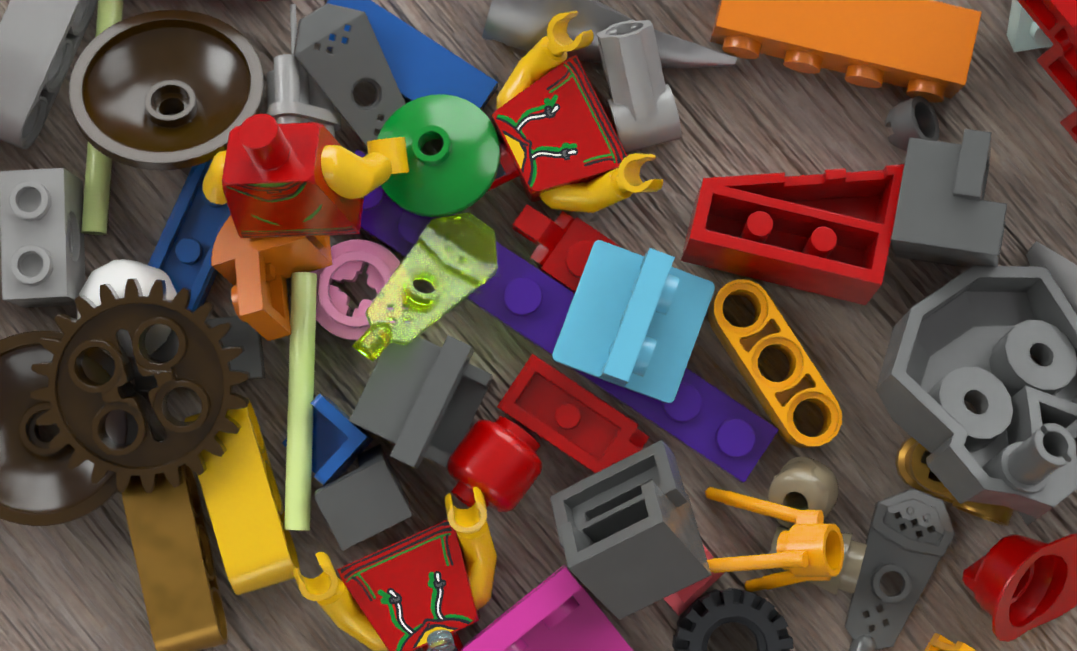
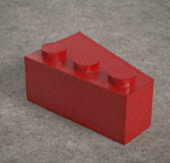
[681,164,905,306]

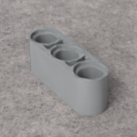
[0,0,97,149]

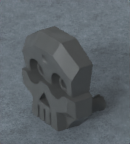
[876,265,1077,526]

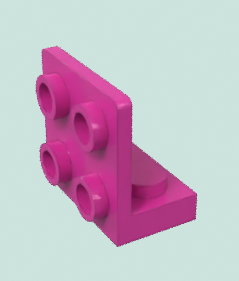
[461,564,633,651]

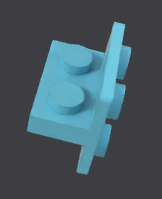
[552,240,715,403]

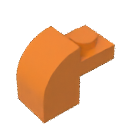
[211,215,333,341]

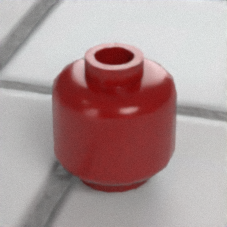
[446,416,542,512]

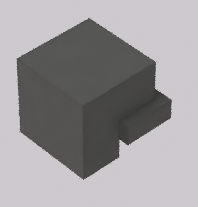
[891,129,1007,268]
[349,326,493,468]
[550,440,711,620]

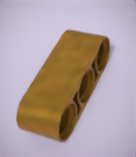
[121,464,228,651]

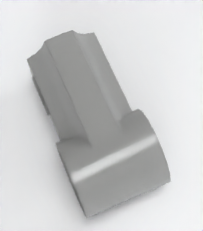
[597,20,682,153]

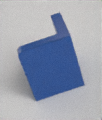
[282,393,374,486]

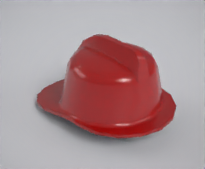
[962,533,1077,642]

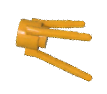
[705,487,844,592]

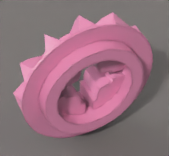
[311,239,408,340]

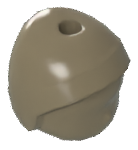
[768,457,839,528]

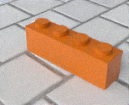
[710,0,982,103]

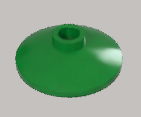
[377,94,501,217]

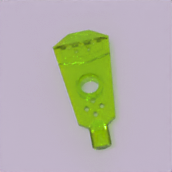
[352,212,498,362]

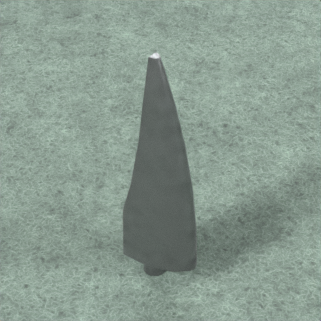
[482,0,738,68]

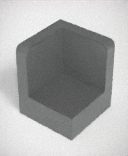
[315,444,413,551]

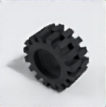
[672,588,794,651]

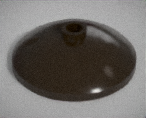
[69,10,265,171]
[0,331,138,526]

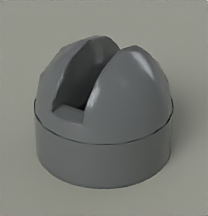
[884,96,940,151]

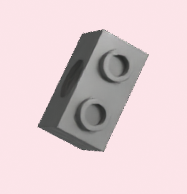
[0,168,86,308]

